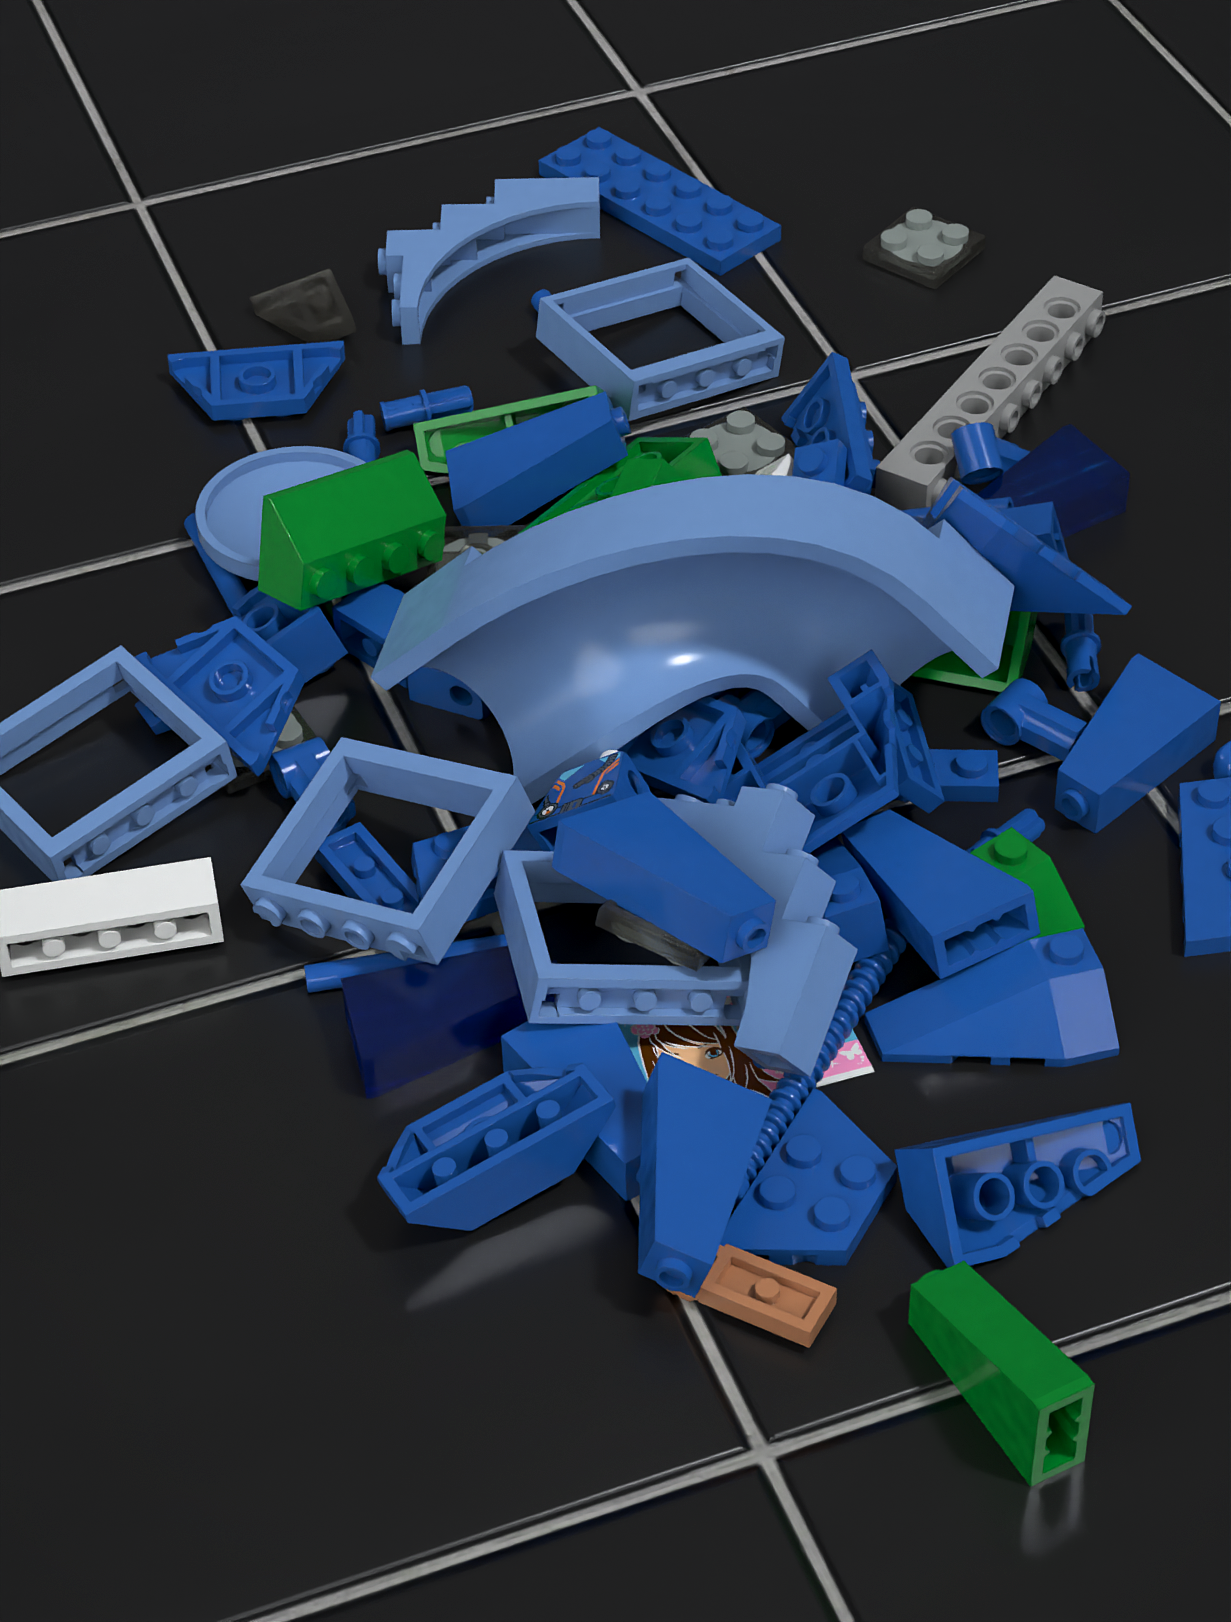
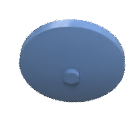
[195,446,366,581]

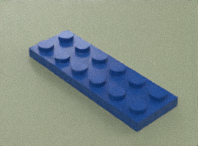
[539,127,781,276]

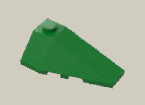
[413,385,605,488]

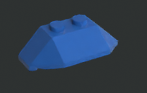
[377,1063,616,1231]

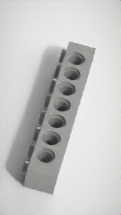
[875,275,1106,510]

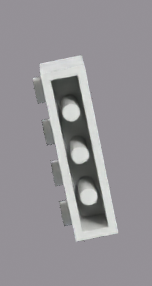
[0,857,224,977]

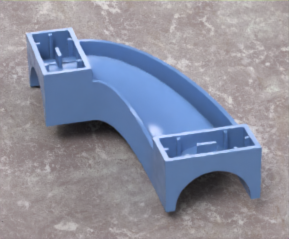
[370,474,1015,804]

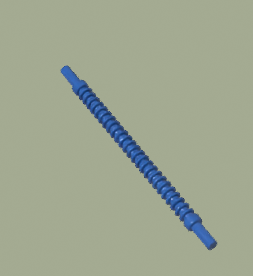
[734,917,909,1207]

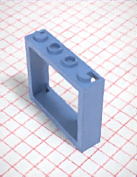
[536,257,785,421]
[0,645,238,882]
[240,737,535,965]
[494,850,751,1026]

